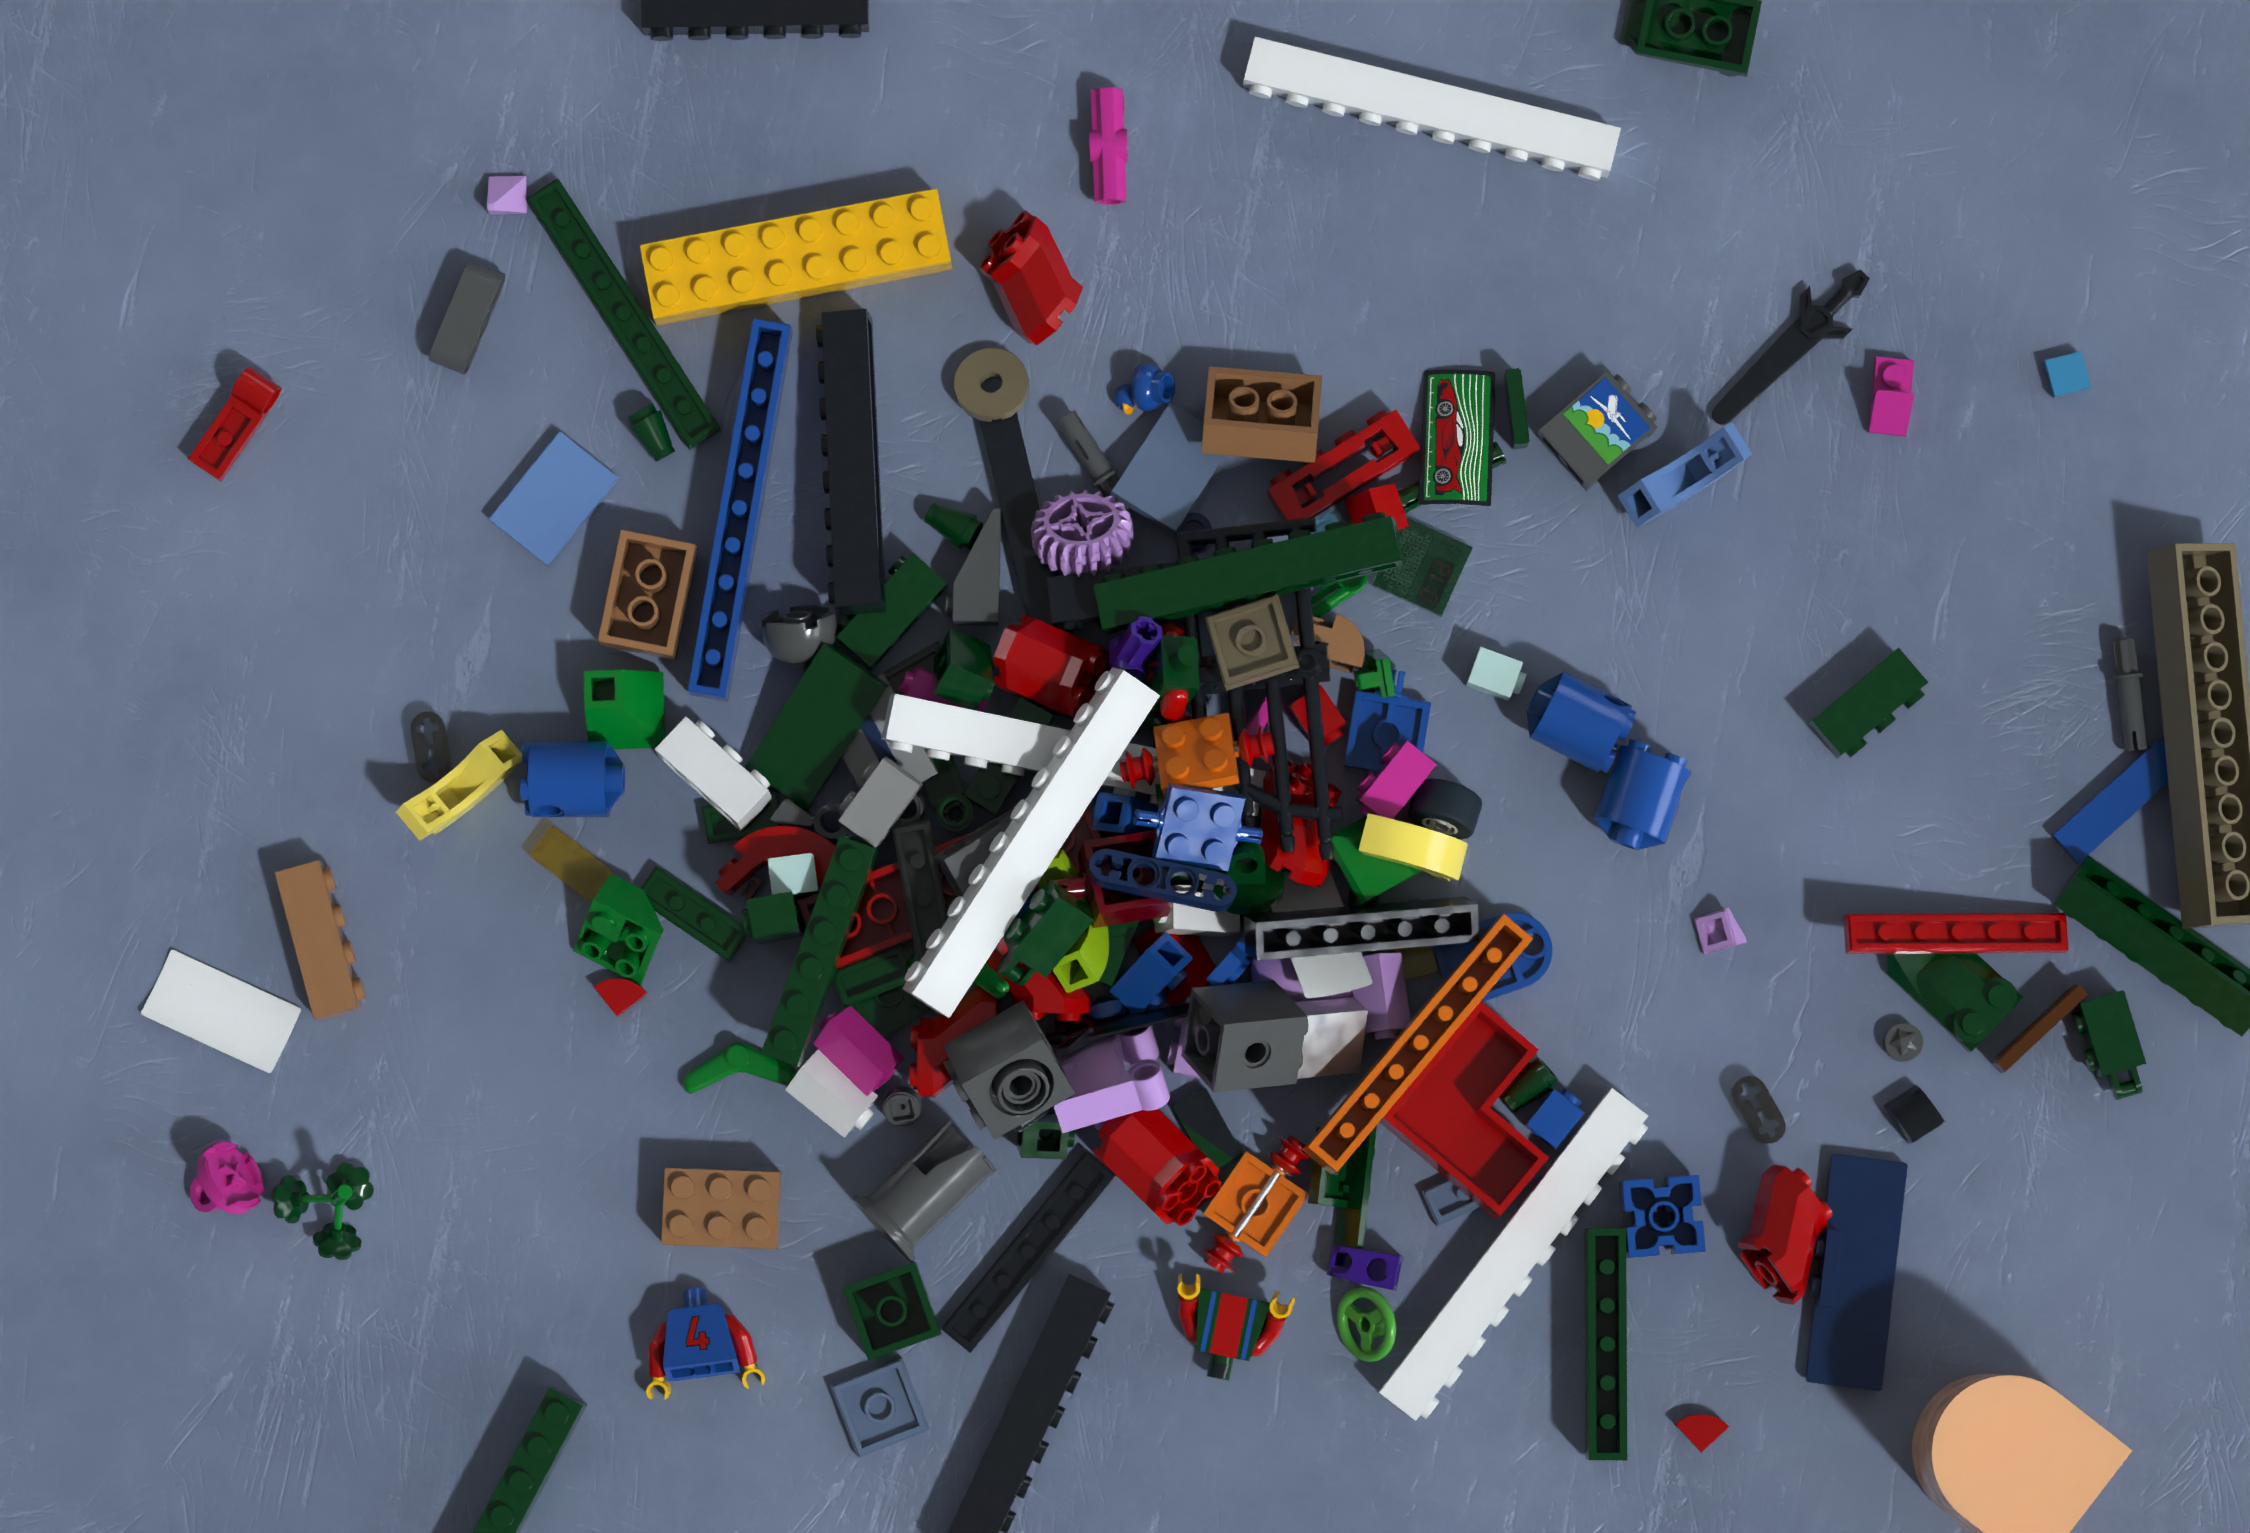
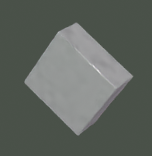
[1295,997,1368,1079]

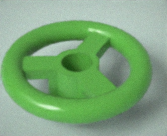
[1336,1286,1396,1362]

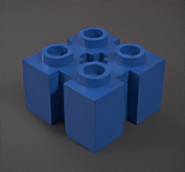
[1619,1175,1706,1258]

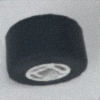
[1408,778,1482,840]

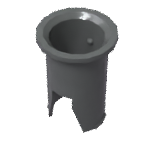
[852,1120,997,1263]

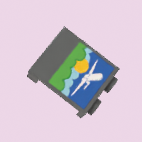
[1537,371,1657,491]

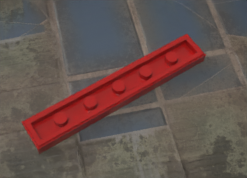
[1843,913,2069,954]

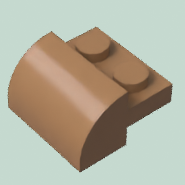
[1291,614,1365,674]

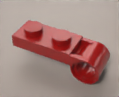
[188,366,282,482]

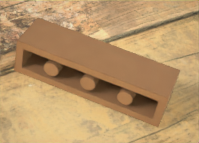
[274,860,366,1021]

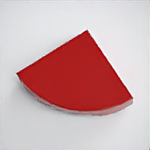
[594,978,648,1017]
[1675,1414,1730,1453]

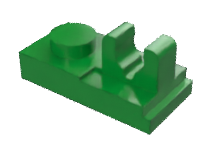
[1353,649,1396,697]

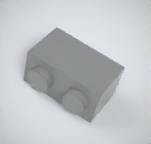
[838,757,923,848]

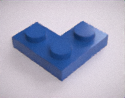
[1206,911,1268,986]

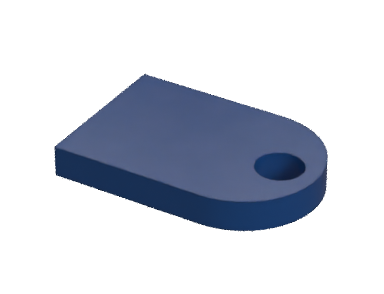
[1431,912,1552,1002]

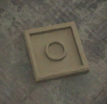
[1205,594,1300,691]

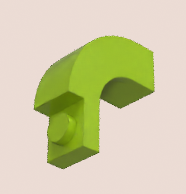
[1037,850,1109,993]

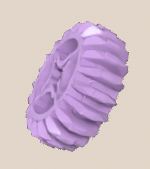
[1031,489,1134,578]

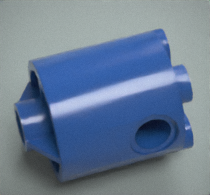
[1526,671,1636,773]
[1594,739,1692,850]
[520,741,625,817]

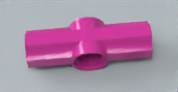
[1089,87,1128,205]

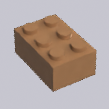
[1202,366,1322,463]
[598,530,699,660]
[661,1168,782,1250]

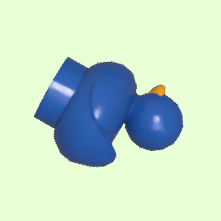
[1113,363,1175,415]

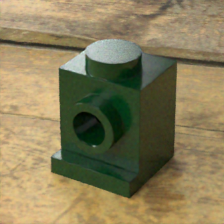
[1017,1113,1075,1160]

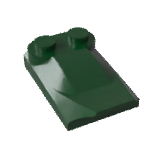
[1620,0,1762,77]
[1886,953,2023,1052]

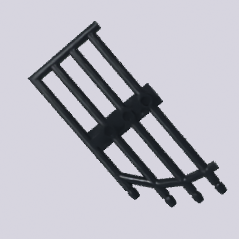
[1176,517,1344,861]

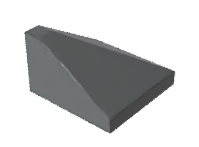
[770,798,815,826]

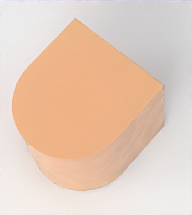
[1912,1373,2133,1533]

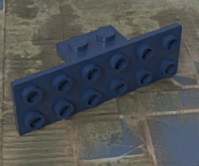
[1805,1154,1908,1391]

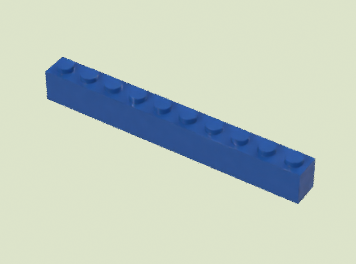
[688,318,793,702]

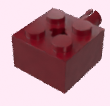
[1047,830,1173,928]

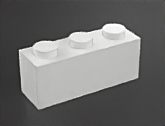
[655,717,772,832]

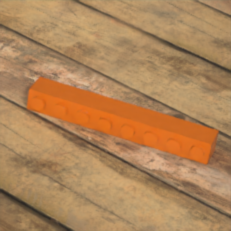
[1302,914,1533,1174]

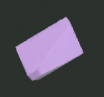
[487,176,527,215]
[1693,908,1747,955]

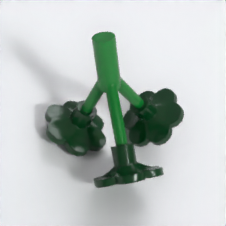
[271,1162,374,1260]

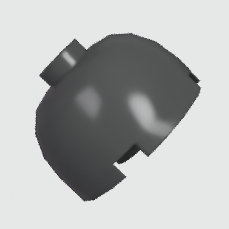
[760,605,837,669]

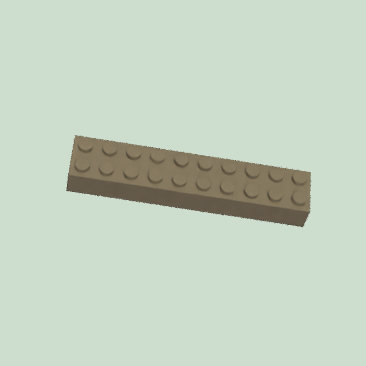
[2146,543,2250,929]

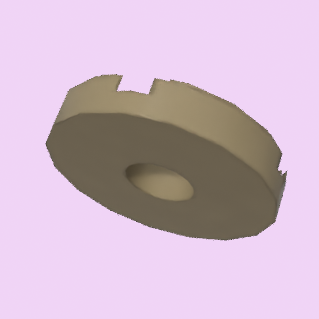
[954,348,1029,422]

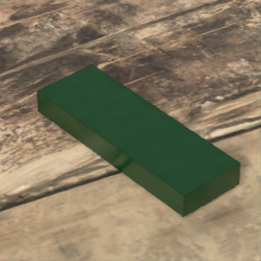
[641,866,748,962]

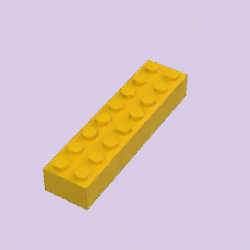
[640,188,953,326]

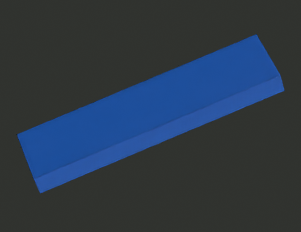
[2052,735,2168,864]

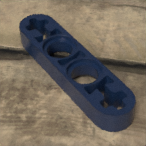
[1087,849,1237,912]

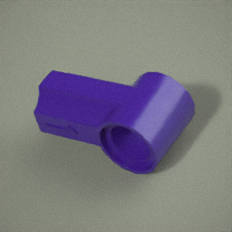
[1108,616,1163,682]

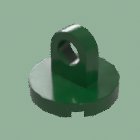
[1209,842,1285,915]

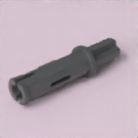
[1055,409,1129,510]
[2112,637,2149,752]

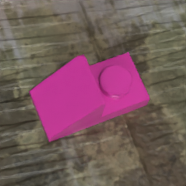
[1868,356,1914,437]

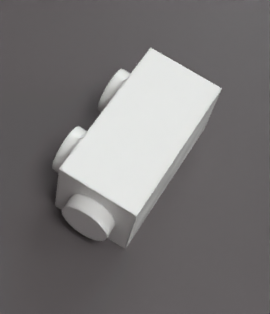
[1153,885,1240,937]
[785,1049,878,1138]

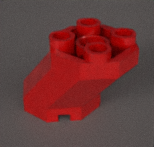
[979,210,1083,345]
[993,615,1111,721]
[1259,759,1342,888]
[987,932,1091,1021]
[909,986,1001,1098]
[1093,1109,1221,1226]
[1738,1165,1833,1305]

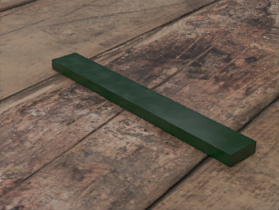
[527,178,721,450]

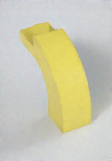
[396,729,522,841]
[1359,813,1468,882]

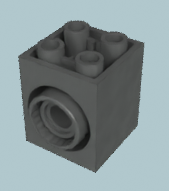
[1181,980,1309,1092]
[943,1000,1075,1140]

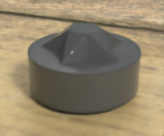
[1883,1023,1923,1062]
[883,1086,922,1126]

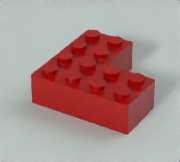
[1380,1001,1549,1220]

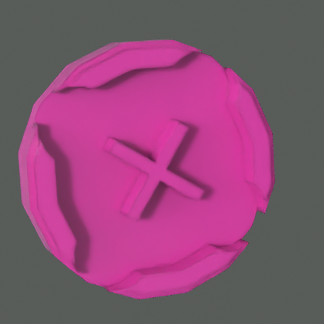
[190,1141,264,1215]

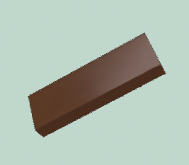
[1991,984,2089,1073]

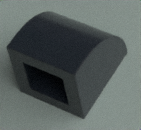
[1884,1085,1945,1144]

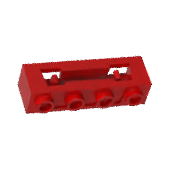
[1267,409,1420,520]

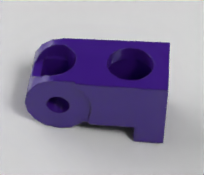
[1326,1245,1403,1291]

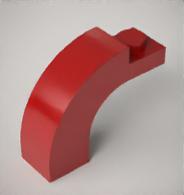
[715,826,836,896]

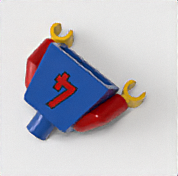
[646,1288,765,1400]

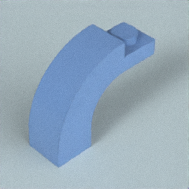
[1618,422,1753,528]

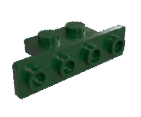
[1308,1125,1377,1248]

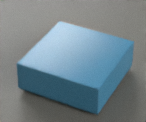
[2043,351,2091,398]

